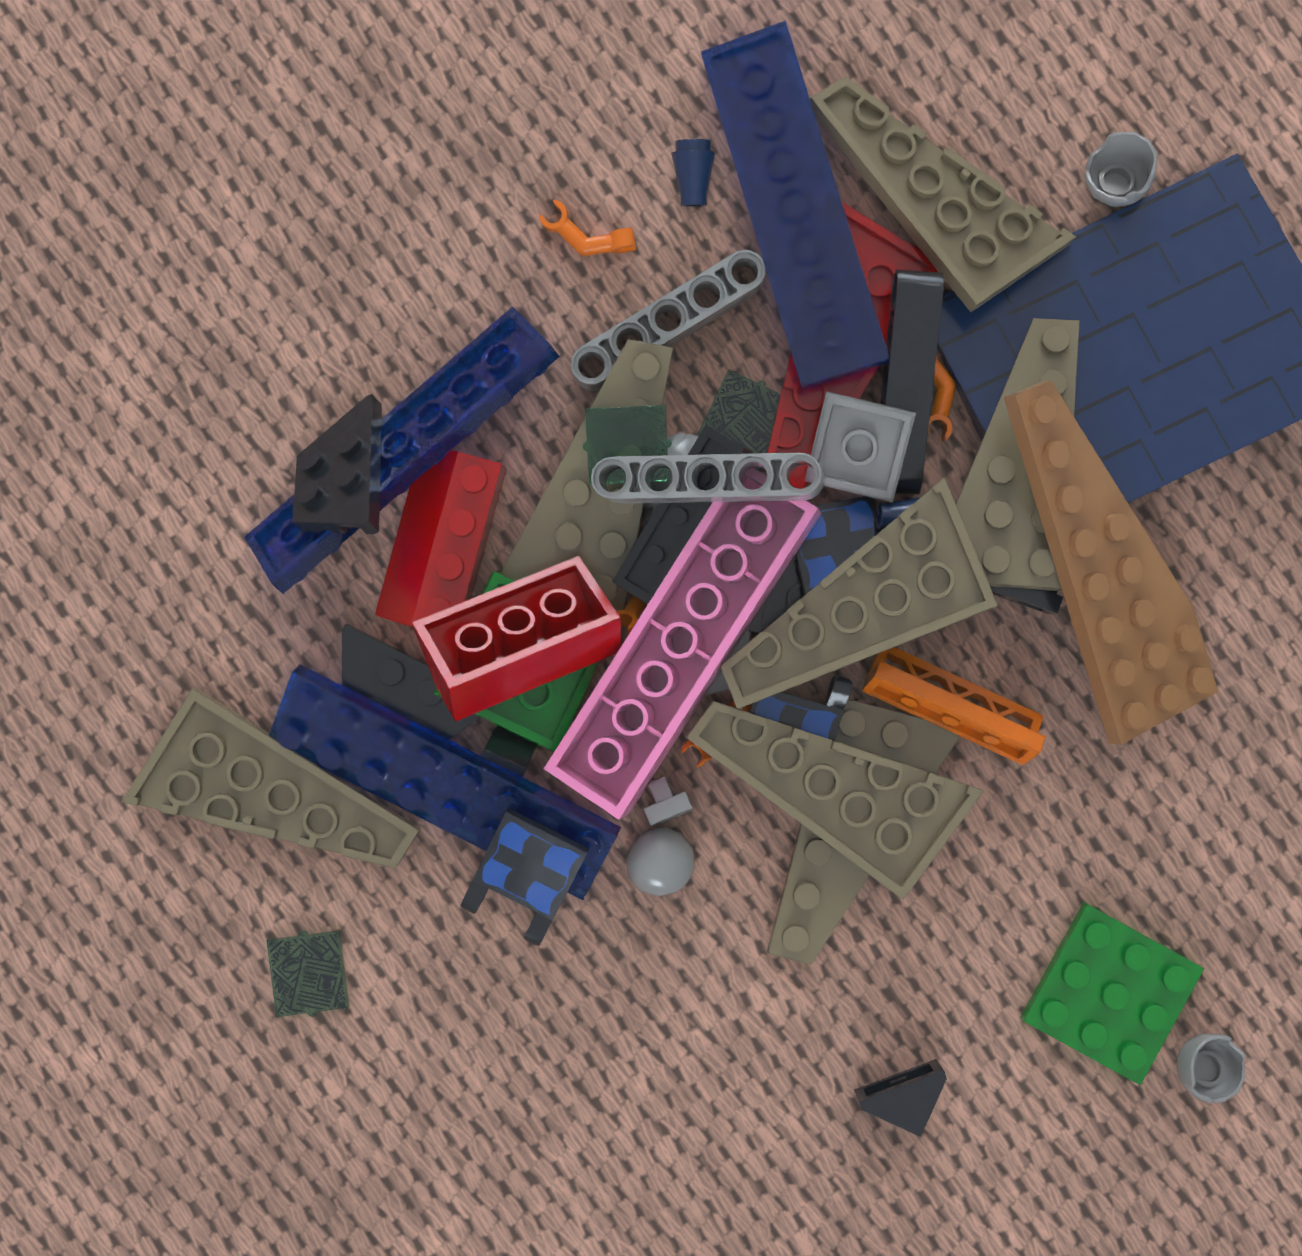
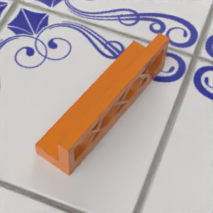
[862,647,1046,765]

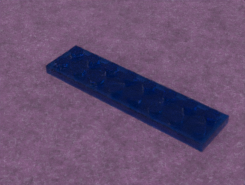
[700,20,890,390]
[244,306,560,594]
[269,664,621,900]

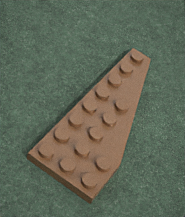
[1004,380,1218,745]

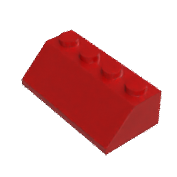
[375,445,507,627]
[412,556,621,722]

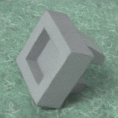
[644,776,694,827]

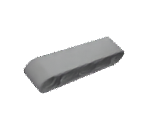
[571,250,765,391]
[591,453,825,504]

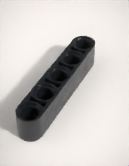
[880,269,944,495]

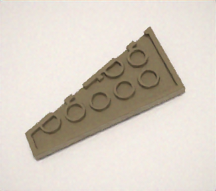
[807,77,1076,312]
[956,318,1079,591]
[500,339,673,611]
[720,477,998,709]
[121,688,421,868]
[767,699,960,965]
[685,700,984,900]

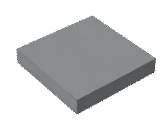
[805,391,916,503]

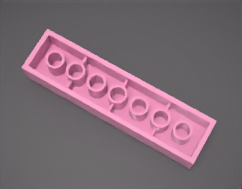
[544,467,822,820]

